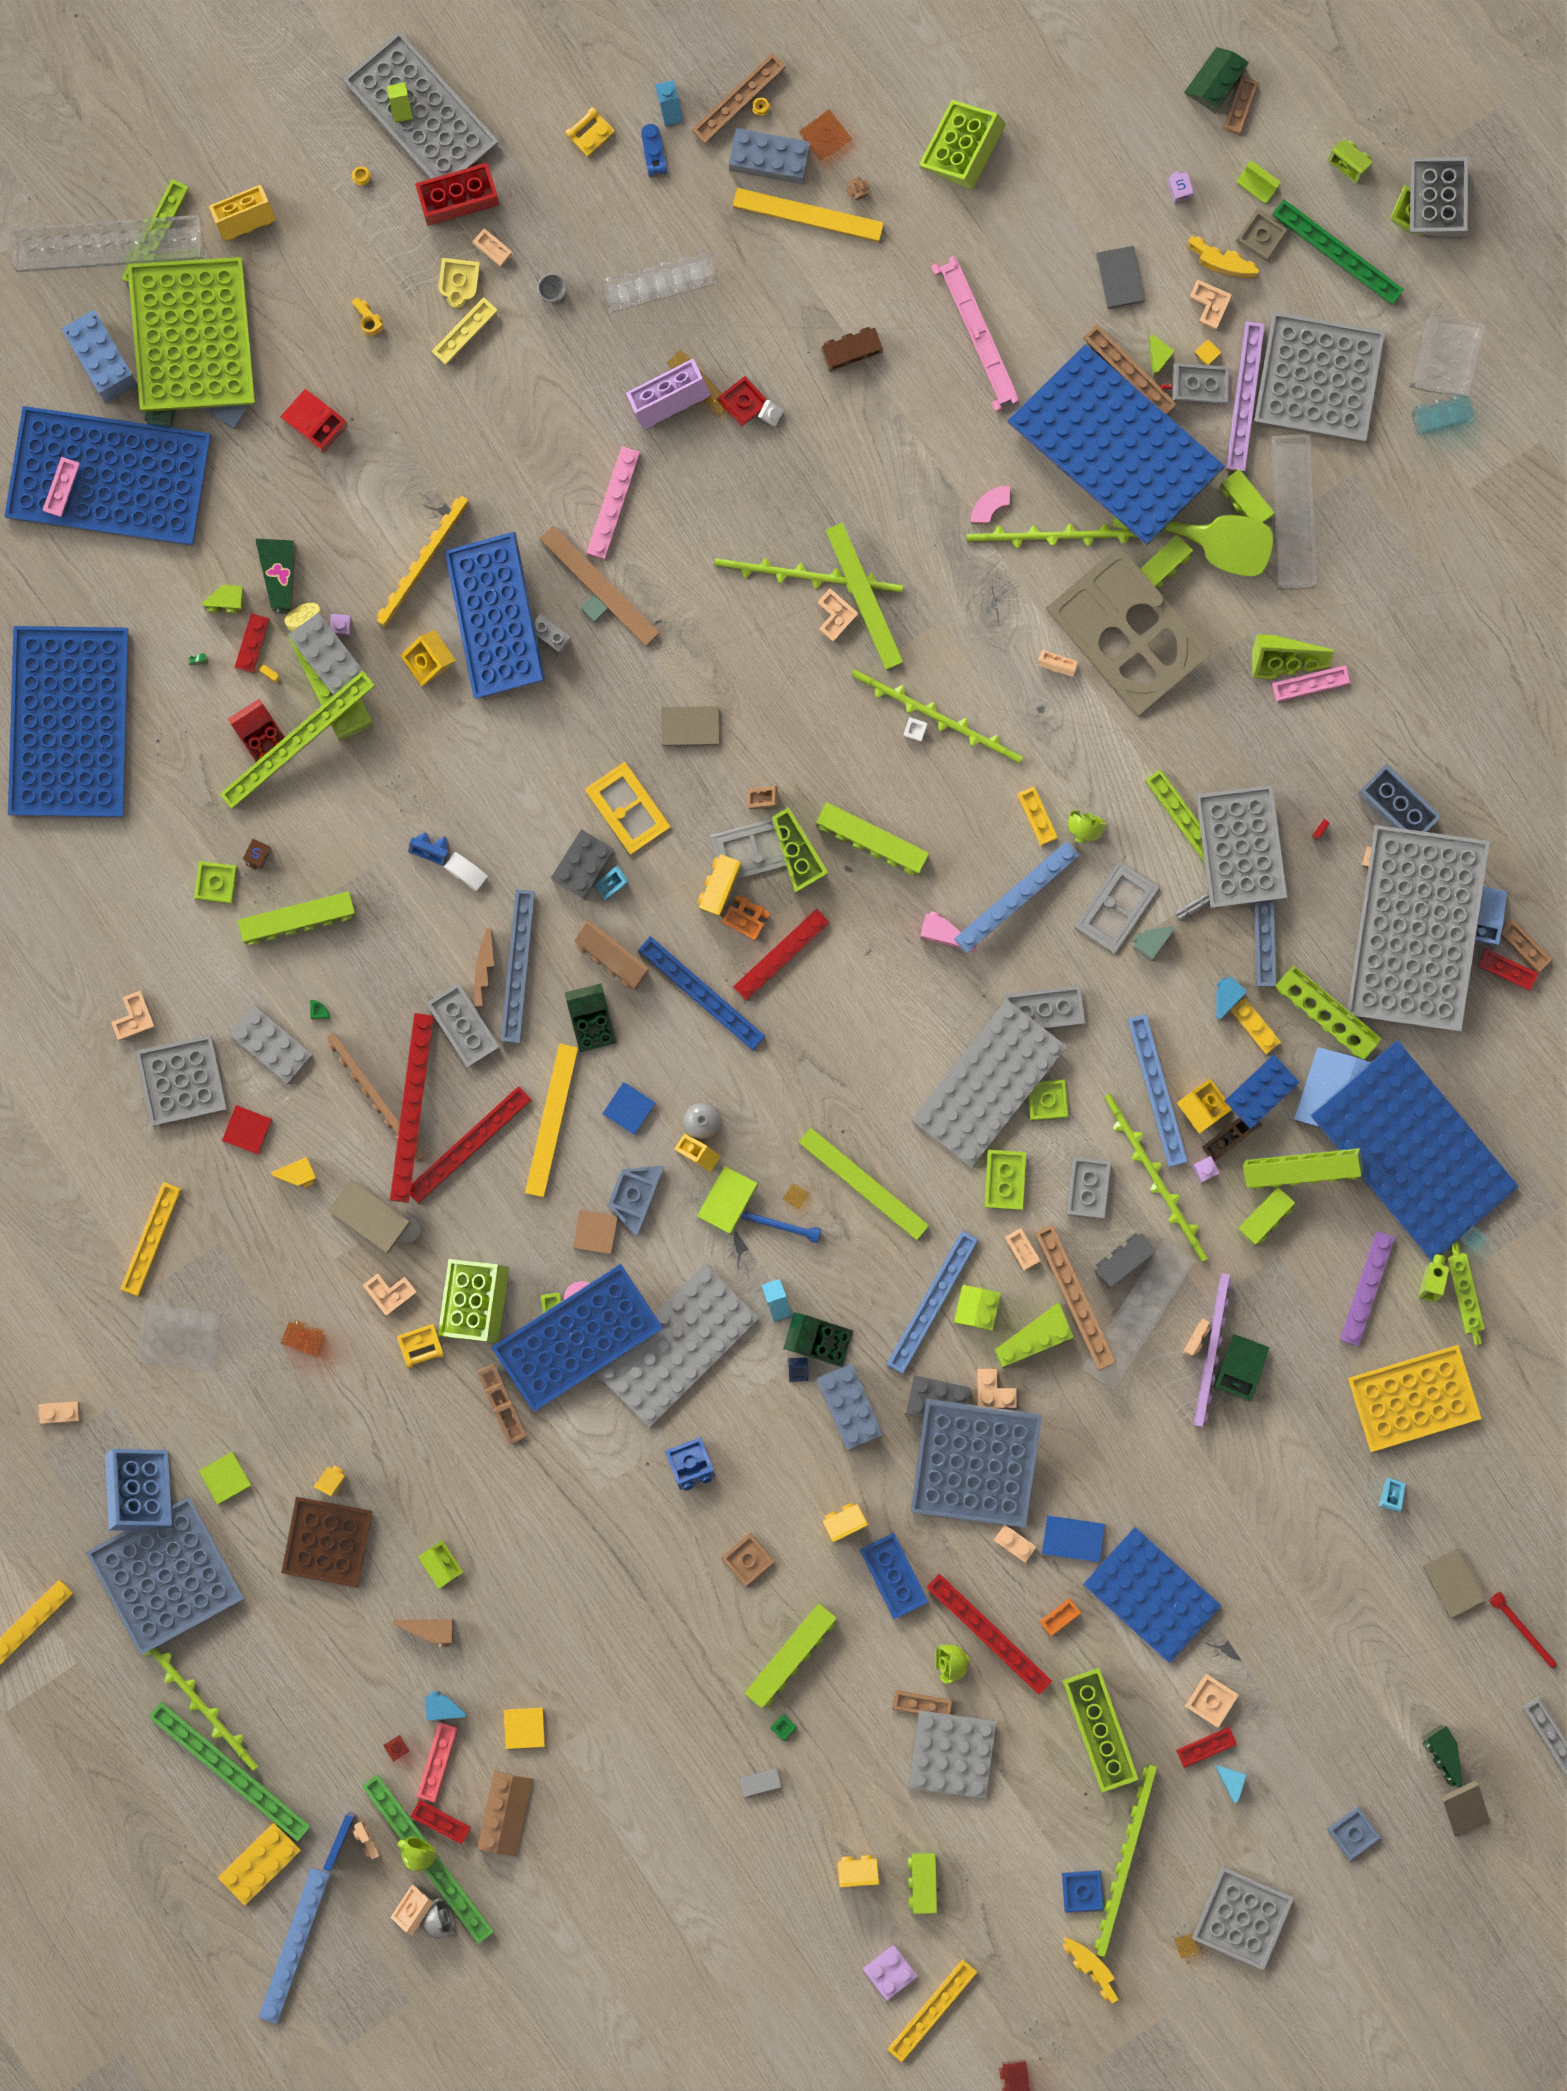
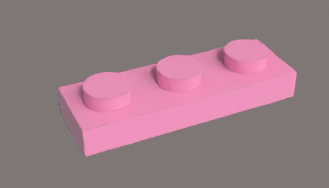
[43,457,80,518]

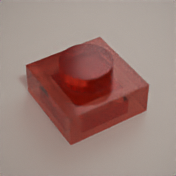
[383,1735,410,1762]

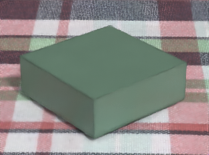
[581,595,608,622]

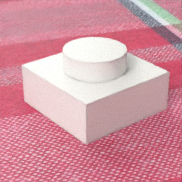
[758,400,784,427]
[903,717,927,742]

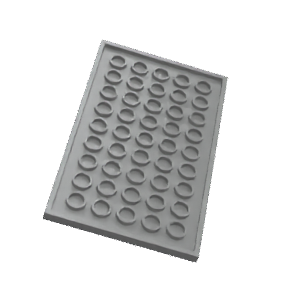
[1347,825,1490,1031]

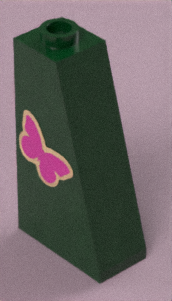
[256,538,296,614]

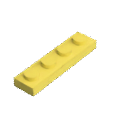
[432,297,498,365]

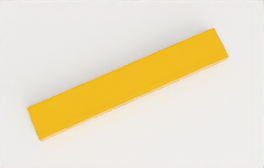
[120,1182,182,1297]
[887,1959,978,2063]

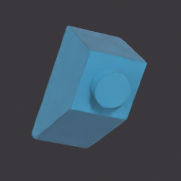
[655,80,683,127]
[1215,976,1247,1021]
[425,1691,466,1720]

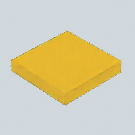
[504,1707,545,1749]

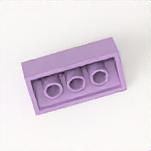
[626,359,711,429]

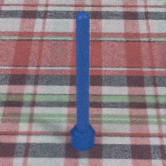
[741,1211,821,1243]

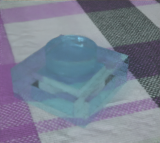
[1459,1225,1487,1252]

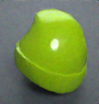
[397,1837,437,1872]

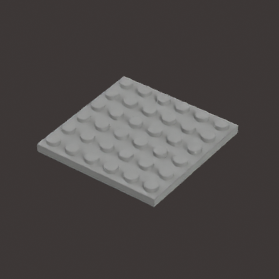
[1253,311,1385,443]

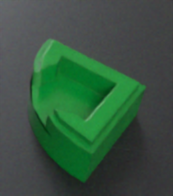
[188,653,208,665]
[310,1000,330,1019]

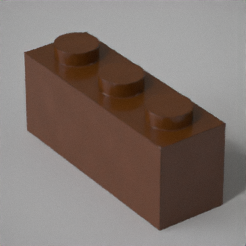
[821,327,883,371]

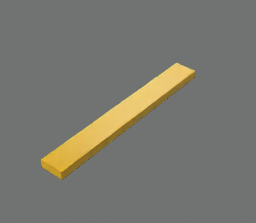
[733,188,884,242]
[525,1043,578,1198]

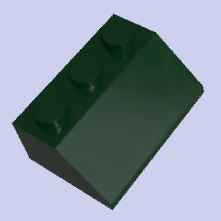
[1184,47,1249,114]

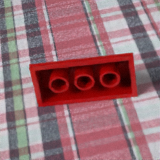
[415,162,500,226]

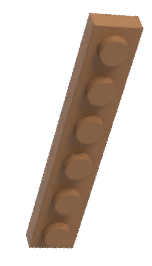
[692,53,786,145]
[1083,324,1177,415]

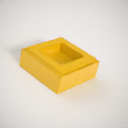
[1194,339,1221,365]
[259,665,280,684]

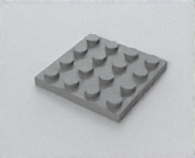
[136,1035,227,1126]
[909,1710,996,1799]
[1191,1866,1294,1970]

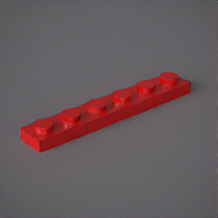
[733,908,830,1001]

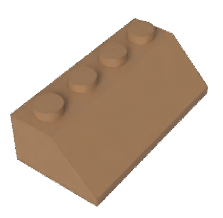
[575,920,649,990]
[478,1771,533,1856]

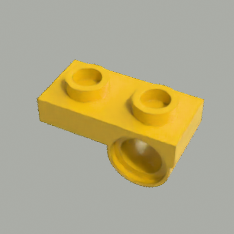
[352,297,384,337]

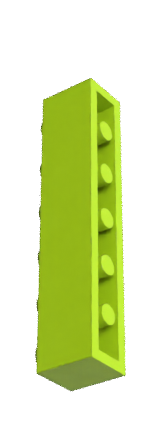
[816,802,929,876]
[237,891,356,946]
[1243,1148,1363,1189]
[744,1603,837,1708]

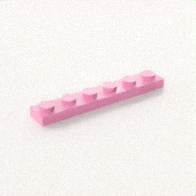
[587,446,640,560]

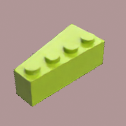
[772,807,828,894]
[994,1302,1074,1368]

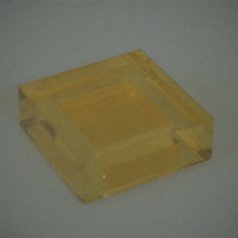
[783,1183,809,1210]
[1174,1933,1199,1958]

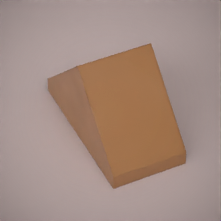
[747,786,778,809]

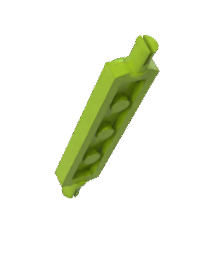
[1448,1242,1485,1345]

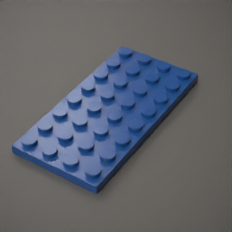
[445,532,545,699]
[491,1263,663,1412]

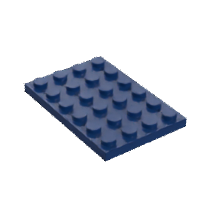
[1083,1527,1221,1663]

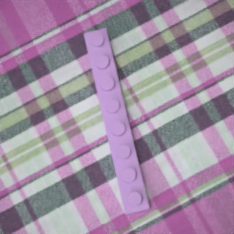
[1226,321,1265,473]
[1193,1273,1232,1427]

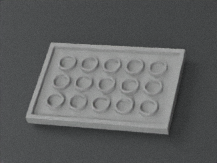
[1196,785,1287,908]

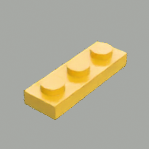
[1230,998,1281,1055]

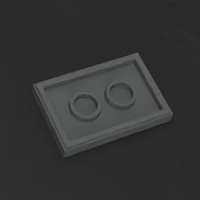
[1096,246,1145,309]

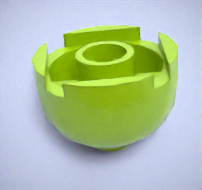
[1067,810,1107,844]
[935,1644,970,1684]

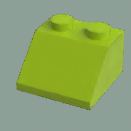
[1327,139,1373,184]
[954,1285,1001,1331]

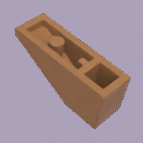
[393,1619,453,1647]

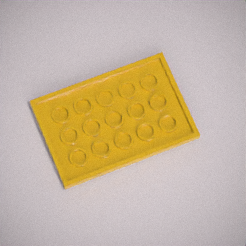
[1347,1345,1482,1452]

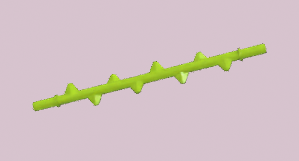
[966,524,1137,548]
[714,558,903,593]
[851,669,1023,764]
[1104,1093,1208,1262]
[143,1648,258,1771]

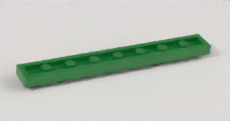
[1272,199,1404,306]

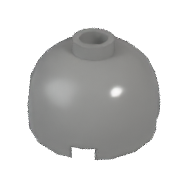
[683,1103,721,1141]
[420,1897,455,1939]

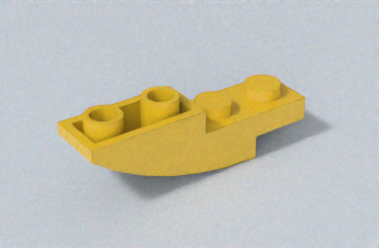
[1186,236,1260,278]
[1062,1937,1119,2004]

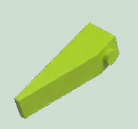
[1252,634,1334,679]

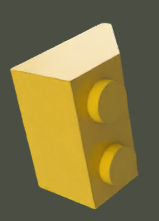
[400,630,456,687]
[1177,1079,1232,1134]
[822,1502,868,1542]
[837,1855,879,1887]

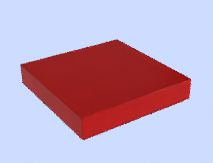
[717,376,767,427]
[222,1105,272,1155]

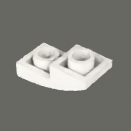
[444,852,488,891]

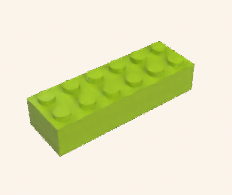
[287,636,374,741]
[1061,1667,1139,1792]

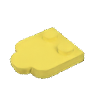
[439,258,480,308]

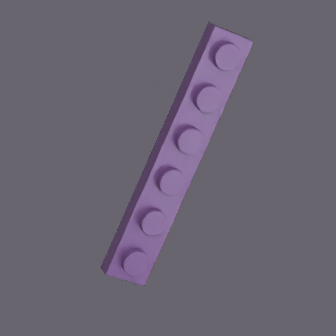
[1340,1231,1395,1346]

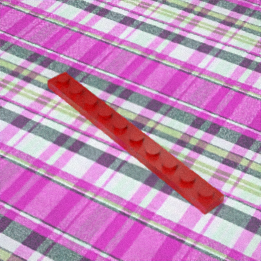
[389,1013,433,1203]

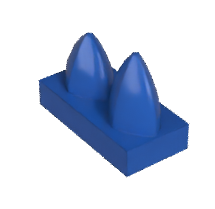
[408,833,448,866]

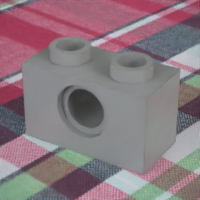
[534,615,571,655]

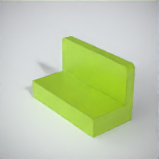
[1236,160,1281,204]
[418,1540,464,1589]

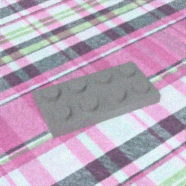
[288,612,363,695]
[426,983,500,1068]
[1004,985,1085,1029]
[229,1005,312,1084]

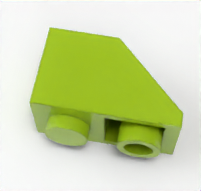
[202,584,244,614]

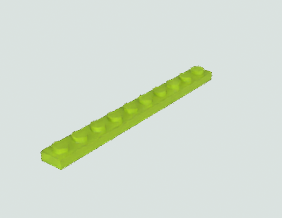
[220,671,376,809]
[1094,1764,1157,1957]

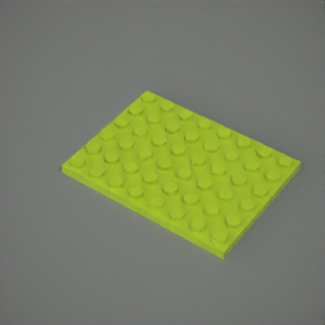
[128,257,255,412]

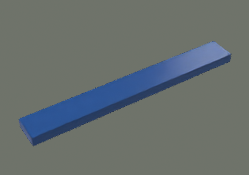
[638,936,766,1051]

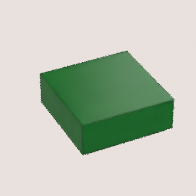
[770,1714,797,1741]

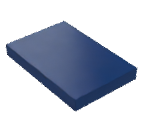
[1042,1515,1105,1562]
[323,1812,356,1872]

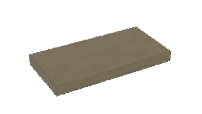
[328,1179,411,1254]

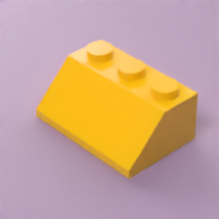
[209,184,276,241]
[697,854,742,917]

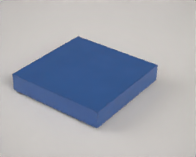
[602,1082,655,1135]
[1062,1870,1104,1913]

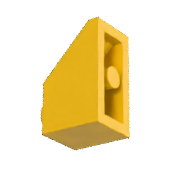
[674,1133,721,1172]
[271,1157,317,1188]

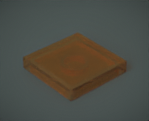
[799,109,852,162]

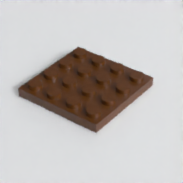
[281,1497,373,1588]

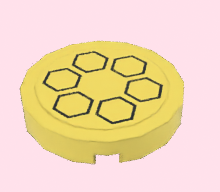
[284,603,322,631]

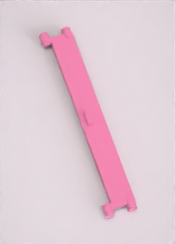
[931,256,1019,411]

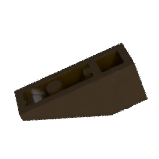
[1202,1117,1262,1162]

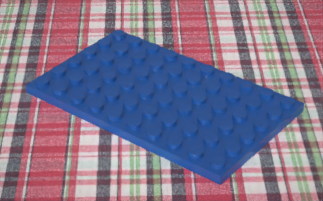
[1008,344,1225,545]
[4,406,211,546]
[8,626,129,817]
[1310,1040,1519,1262]

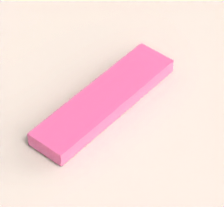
[1272,665,1351,702]

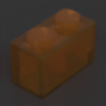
[281,1320,326,1357]

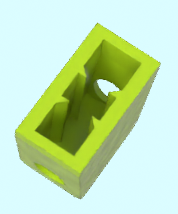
[1418,1255,1449,1303]

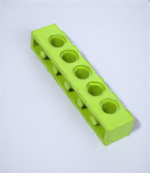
[1275,964,1382,1060]

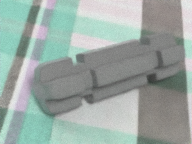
[1176,894,1210,920]

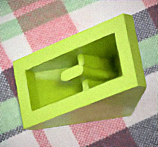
[387,83,413,123]
[1148,335,1174,376]

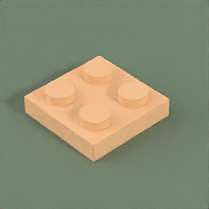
[1185,1673,1239,1728]
[391,1885,434,1935]

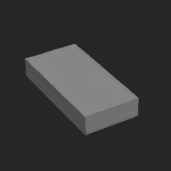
[739,1768,781,1797]

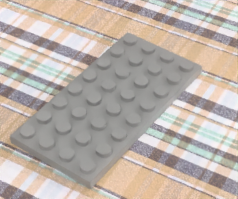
[342,31,499,179]
[911,999,1067,1167]
[595,1264,759,1428]

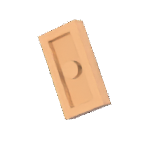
[39,1402,80,1424]
[994,1525,1036,1563]

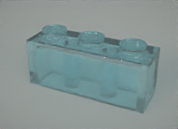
[1412,394,1475,435]

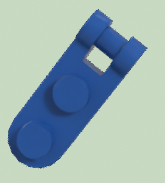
[641,124,667,177]

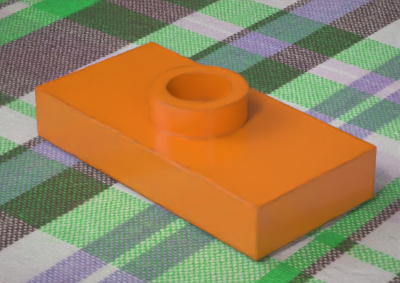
[1039,1598,1082,1637]

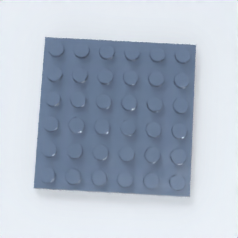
[911,1399,1042,1528]
[86,1496,244,1655]

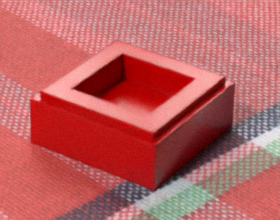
[1311,819,1330,840]

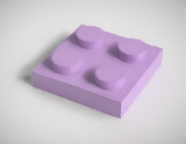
[863,1945,918,2000]

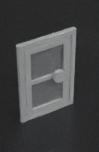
[710,819,786,879]
[1074,861,1160,954]

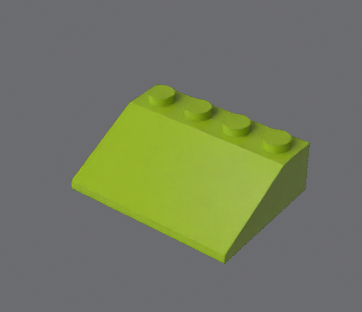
[919,100,1006,190]
[438,1259,509,1343]

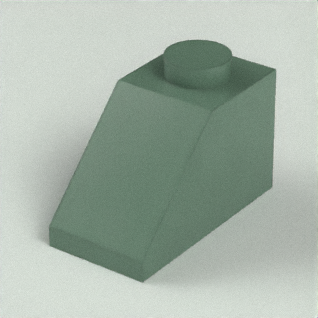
[1133,926,1175,961]

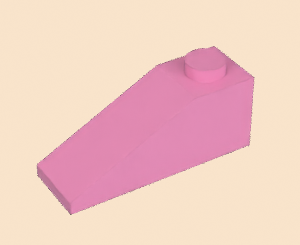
[920,912,977,952]

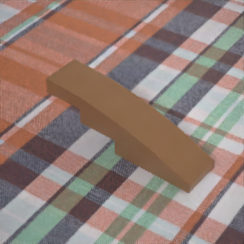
[474,928,495,1008]
[476,1363,527,1445]

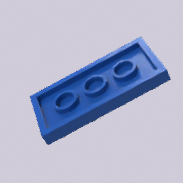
[1224,1054,1300,1129]
[859,1532,928,1619]

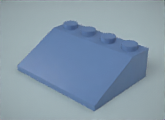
[1294,1047,1371,1129]
[105,1449,172,1531]

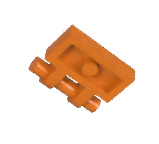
[721,894,771,941]

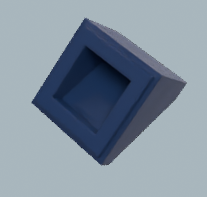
[788,1357,809,1382]

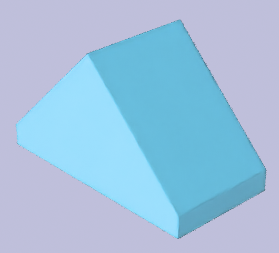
[594,866,629,901]
[762,1279,792,1321]
[1378,1478,1406,1512]
[1215,1765,1246,1803]

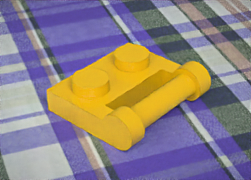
[564,107,615,158]
[397,1324,445,1369]

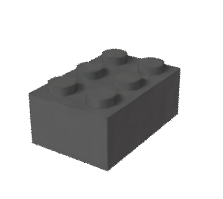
[551,829,614,900]
[1095,1233,1156,1289]
[905,1375,971,1418]

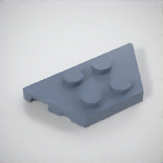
[608,1166,664,1236]

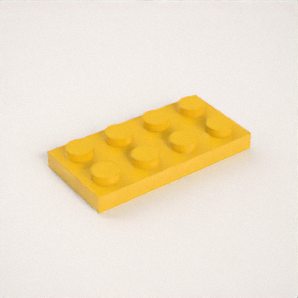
[218,1822,301,1906]

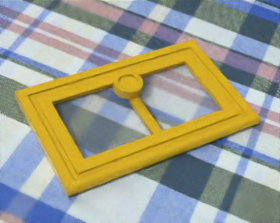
[585,762,671,855]

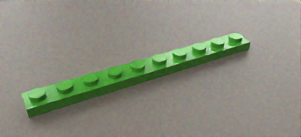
[149,1701,311,1841]
[362,1774,494,1944]

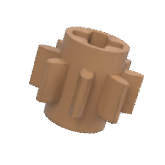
[846,177,870,200]

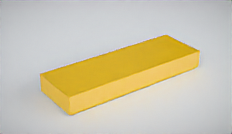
[1017,786,1058,847]

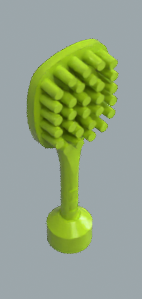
[1112,515,1273,576]

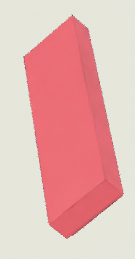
[417,1722,458,1803]

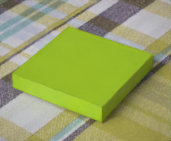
[194,861,238,904]
[1028,1079,1069,1121]
[199,1452,251,1505]

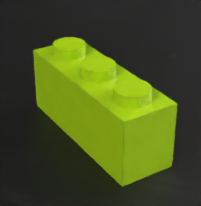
[1219,469,1274,523]
[1140,534,1193,590]
[1237,1187,1295,1246]
[908,1852,937,1914]

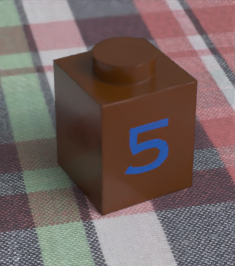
[243,838,271,870]

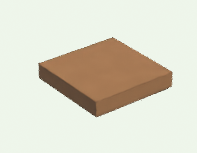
[573,1210,618,1255]
[721,1533,775,1587]

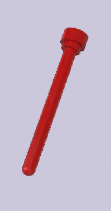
[1489,1591,1557,1668]

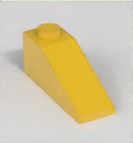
[314,1465,346,1496]

